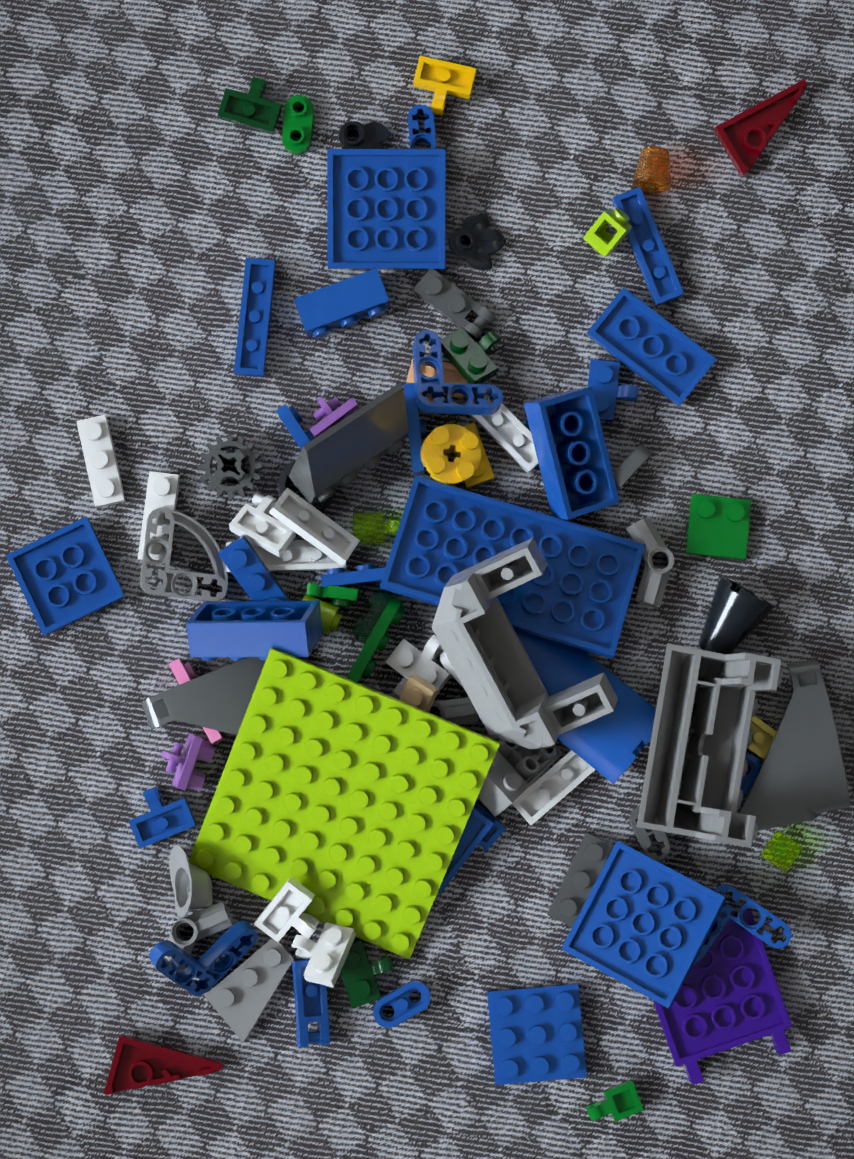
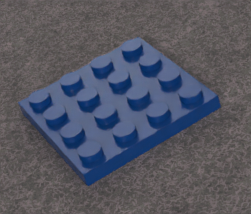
[327,149,446,269]
[561,841,727,1009]

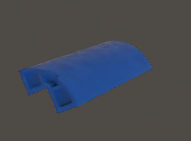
[514,629,656,784]

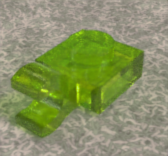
[353,512,401,544]

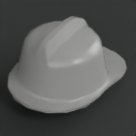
[169,845,213,918]

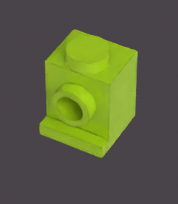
[583,208,633,257]

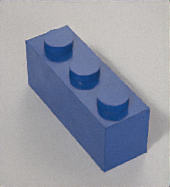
[294,268,390,339]

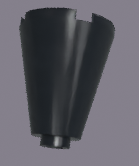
[698,576,774,654]

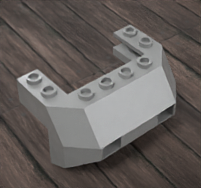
[636,643,783,848]

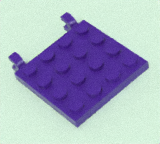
[653,909,792,1085]

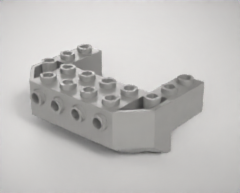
[431,538,618,749]

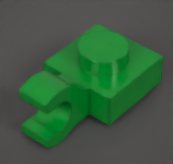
[585,1080,644,1122]

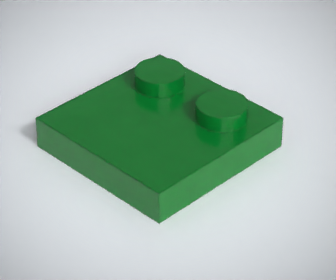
[685,494,752,560]

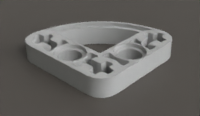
[140,508,228,602]

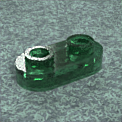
[352,589,394,645]

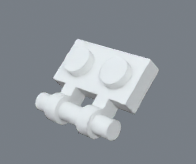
[229,492,296,557]

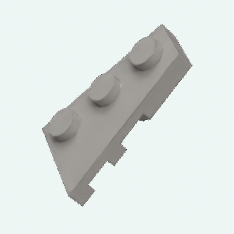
[205,938,295,1043]

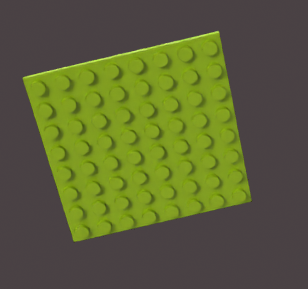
[189,647,500,960]

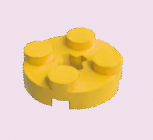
[420,424,481,485]

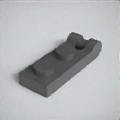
[413,269,496,340]

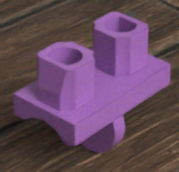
[310,397,359,438]
[161,734,215,791]

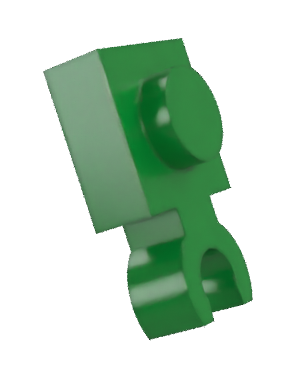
[306,583,359,607]

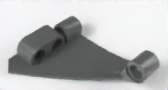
[141,657,266,736]
[739,659,850,831]

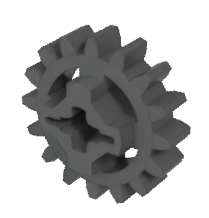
[198,434,264,500]

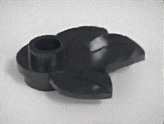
[339,121,391,149]
[449,213,506,270]

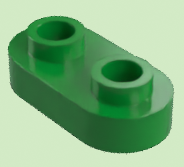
[282,95,314,155]

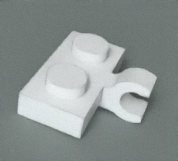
[385,635,451,693]
[254,877,320,942]
[292,922,356,988]

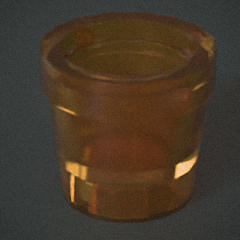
[633,146,672,193]

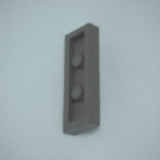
[547,832,614,927]

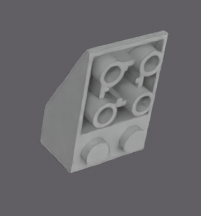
[478,736,564,817]

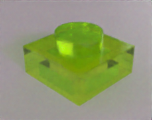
[759,830,803,873]

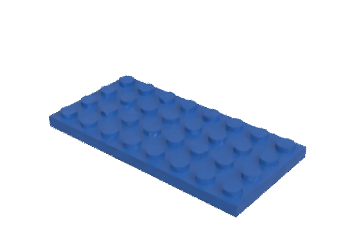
[380,475,645,659]

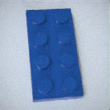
[586,287,717,407]

